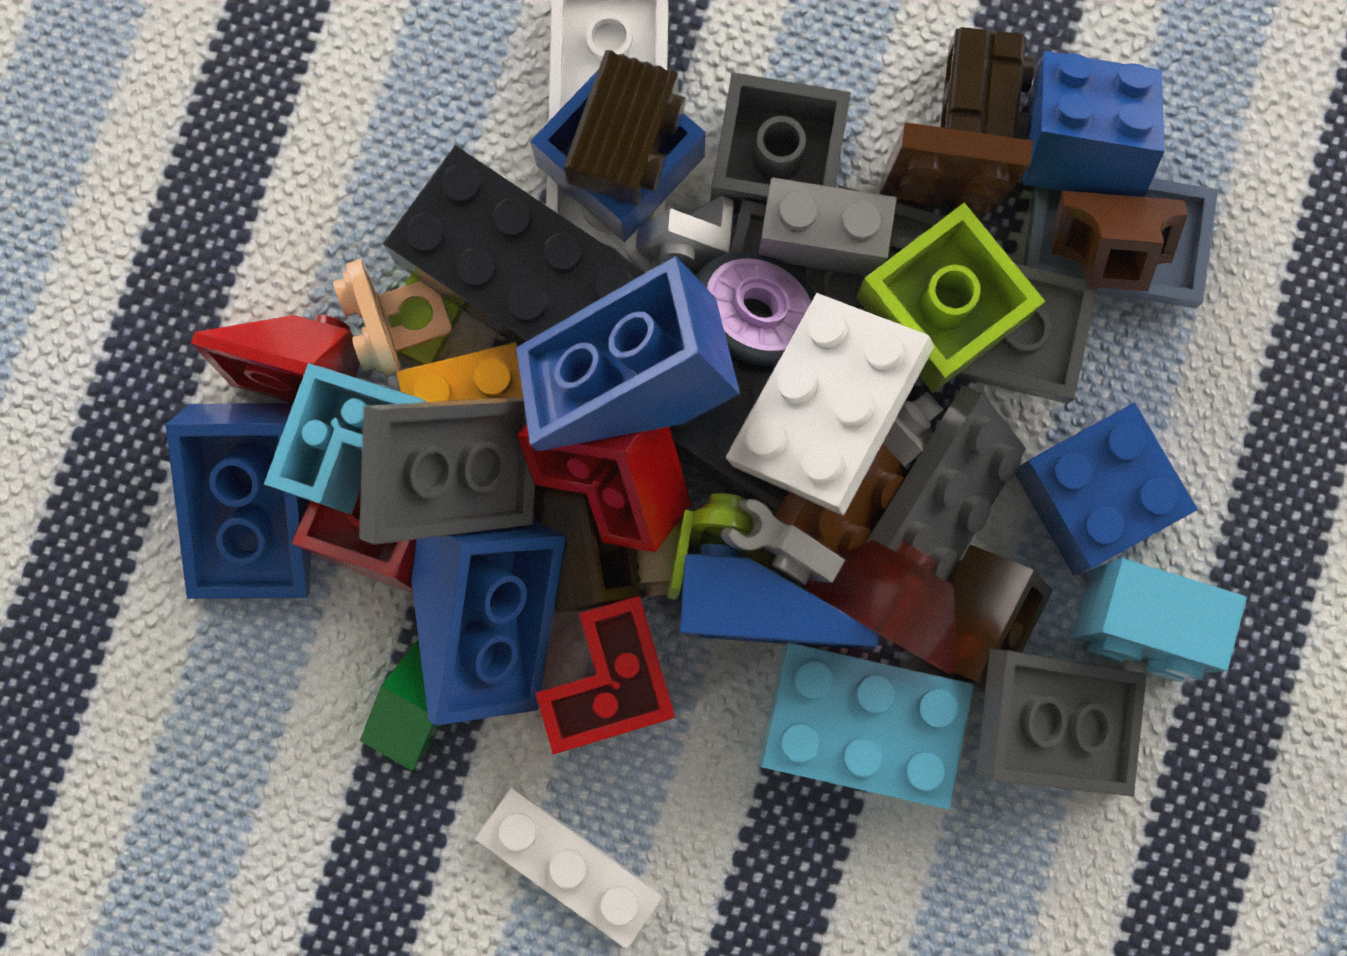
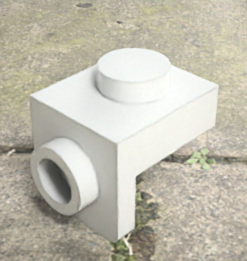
[636,196,735,271]

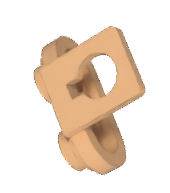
[333,259,453,378]

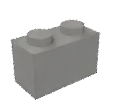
[758,177,897,276]

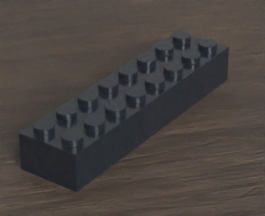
[383,145,789,516]

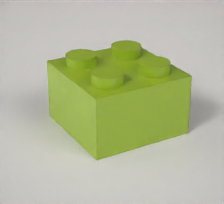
[856,203,1045,393]

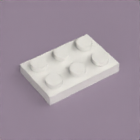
[726,293,934,516]

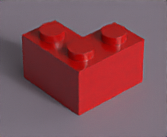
[517,424,692,553]
[535,595,676,755]

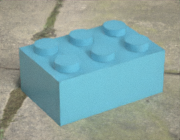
[758,643,974,810]

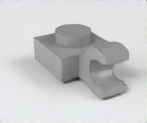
[883,392,944,467]
[720,499,845,586]

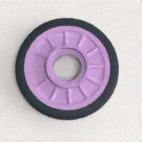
[697,251,816,367]

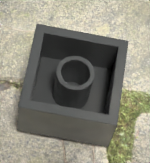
[710,72,851,214]

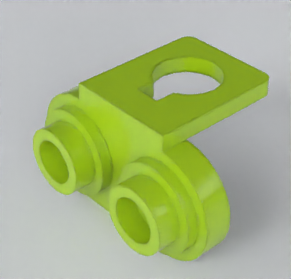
[667,493,753,599]

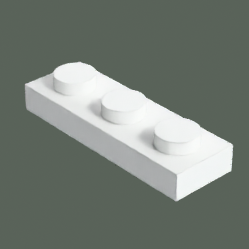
[474,787,663,949]

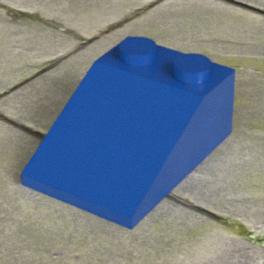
[516,256,740,451]
[165,403,311,599]
[411,520,566,726]
[680,544,878,650]

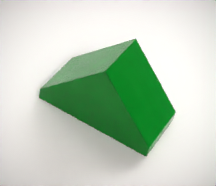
[360,639,441,771]

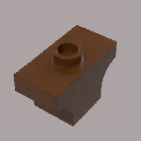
[1049,191,1188,292]

